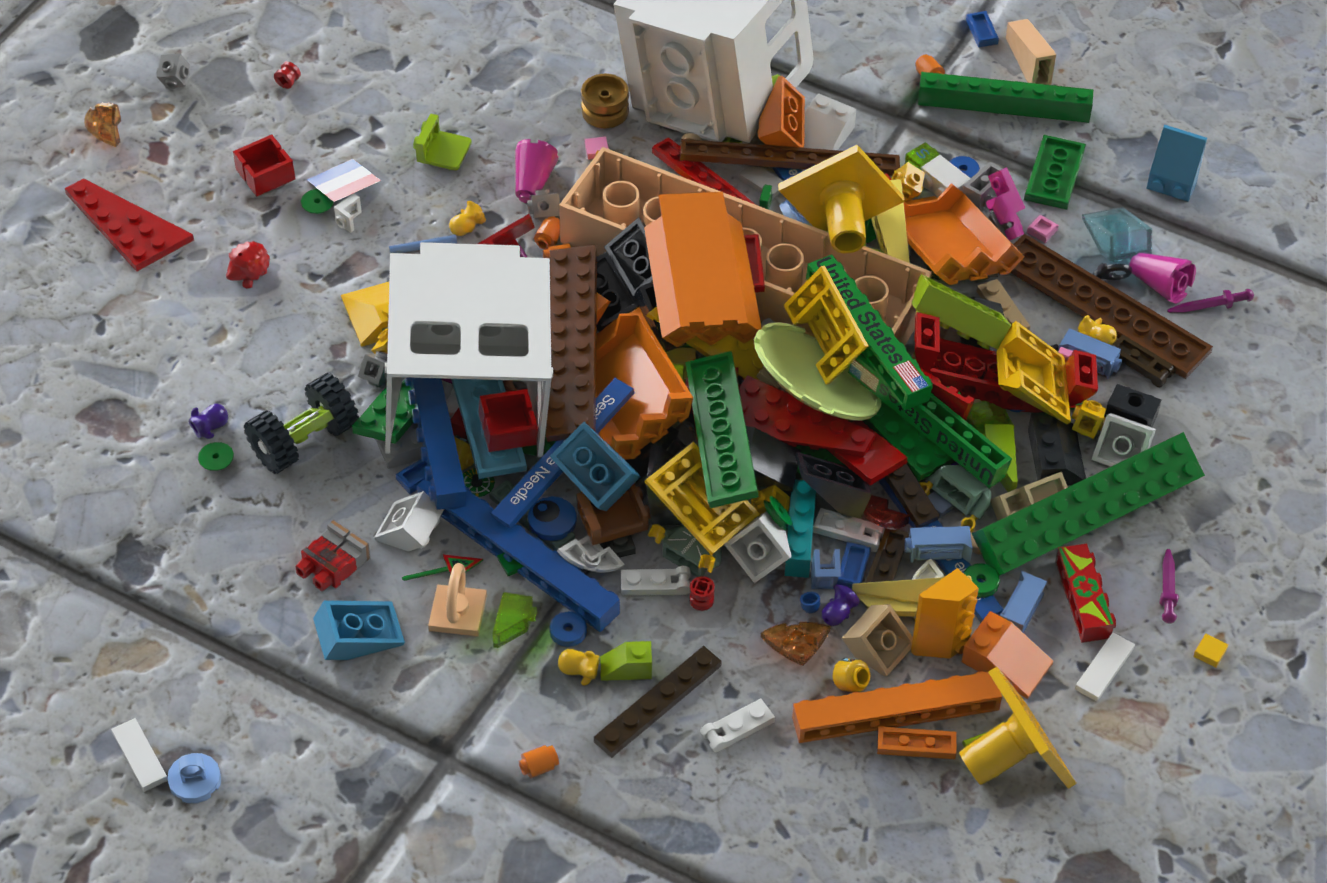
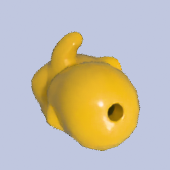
[449,201,486,236]
[1078,315,1117,345]
[558,649,600,686]

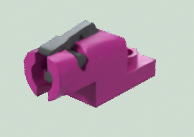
[986,167,1025,241]

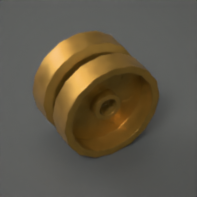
[581,73,629,129]

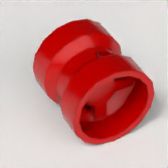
[689,576,715,611]

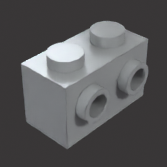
[963,162,1002,212]

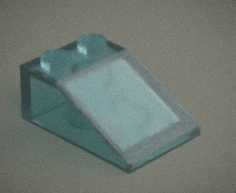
[1082,207,1152,263]

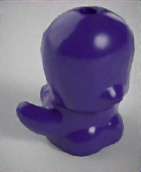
[188,403,229,439]
[821,585,860,626]

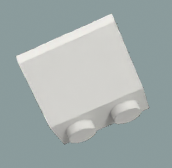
[1091,413,1156,467]
[374,491,444,552]
[724,511,791,583]

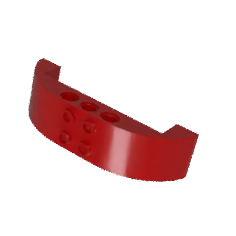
[915,312,1098,413]

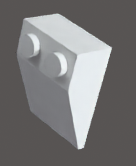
[804,93,856,150]

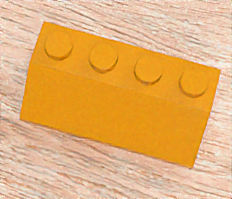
[911,568,979,659]

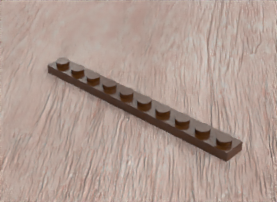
[680,139,900,176]

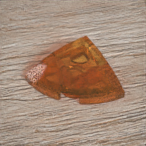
[84,103,122,147]
[761,621,831,666]

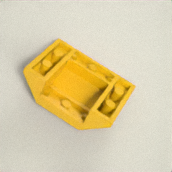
[783,266,868,385]
[341,282,389,347]
[996,321,1071,424]
[644,442,760,555]

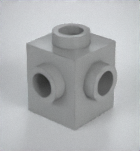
[156,53,190,89]
[527,189,560,222]
[358,351,387,387]

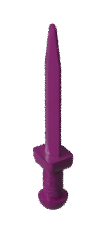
[1167,289,1254,313]
[1159,549,1179,624]

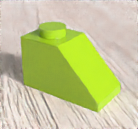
[600,641,652,681]

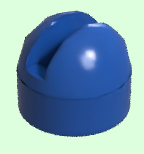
[800,592,821,614]

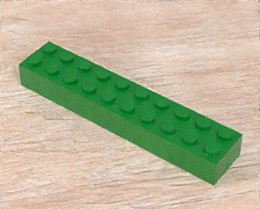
[971,432,1205,576]

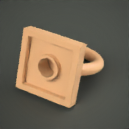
[428,563,487,637]

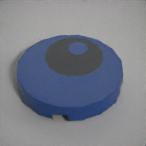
[528,496,577,541]

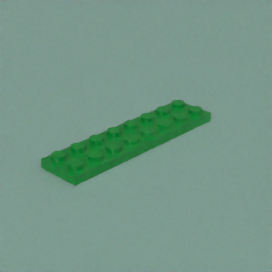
[685,351,759,508]

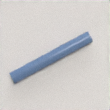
[389,235,457,253]

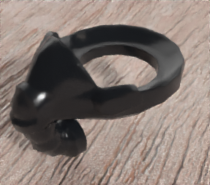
[1093,263,1132,283]

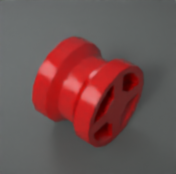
[274,61,301,89]

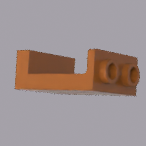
[576,484,651,546]

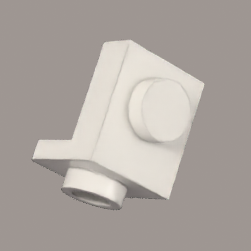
[334,193,362,233]

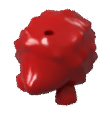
[226,241,270,289]

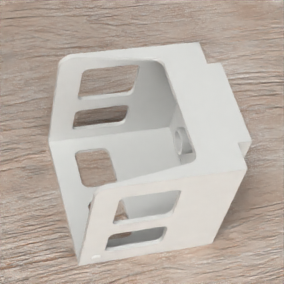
[613,0,813,143]
[384,242,553,457]

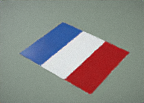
[307,159,381,202]

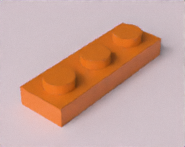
[877,726,957,759]

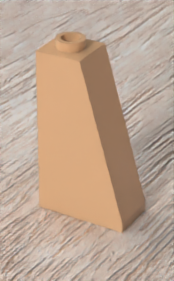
[1006,19,1056,85]

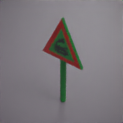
[402,554,483,581]

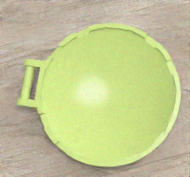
[754,322,881,420]

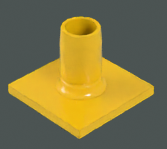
[778,145,905,254]
[959,666,1077,789]

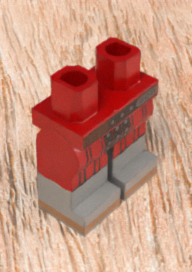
[295,519,370,591]

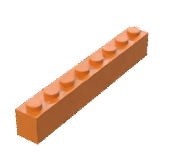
[792,671,1002,743]

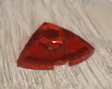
[864,495,909,530]

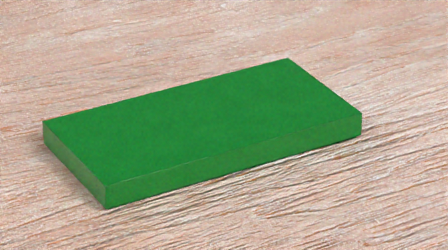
[1024,135,1086,210]

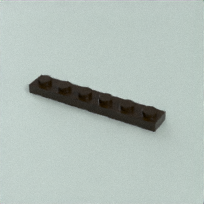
[594,646,722,758]

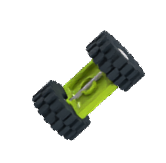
[244,373,359,474]

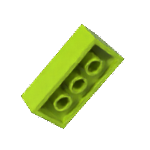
[912,274,1011,350]

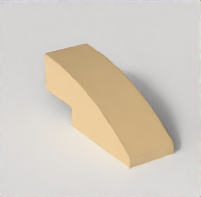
[991,472,1068,520]

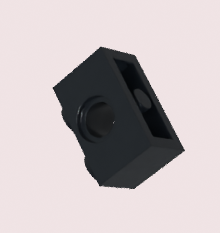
[1104,384,1162,427]

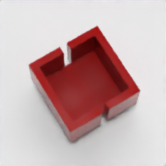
[233,134,296,197]
[478,389,538,452]

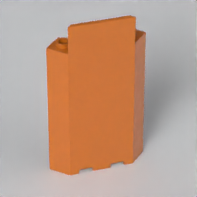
[904,183,1025,285]
[644,192,762,347]
[596,313,693,460]

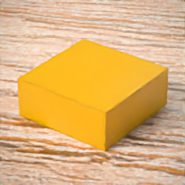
[1193,633,1229,668]

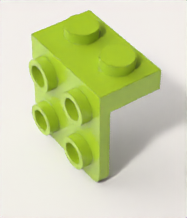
[413,113,472,171]

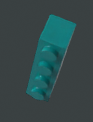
[784,480,816,578]

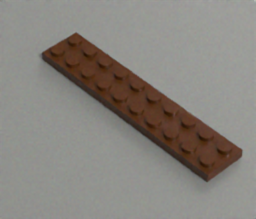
[1010,233,1213,379]
[546,245,597,442]

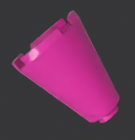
[515,139,559,203]
[1129,253,1196,304]

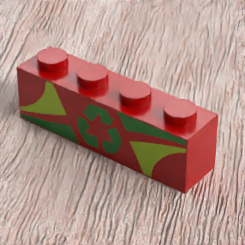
[1055,543,1116,643]

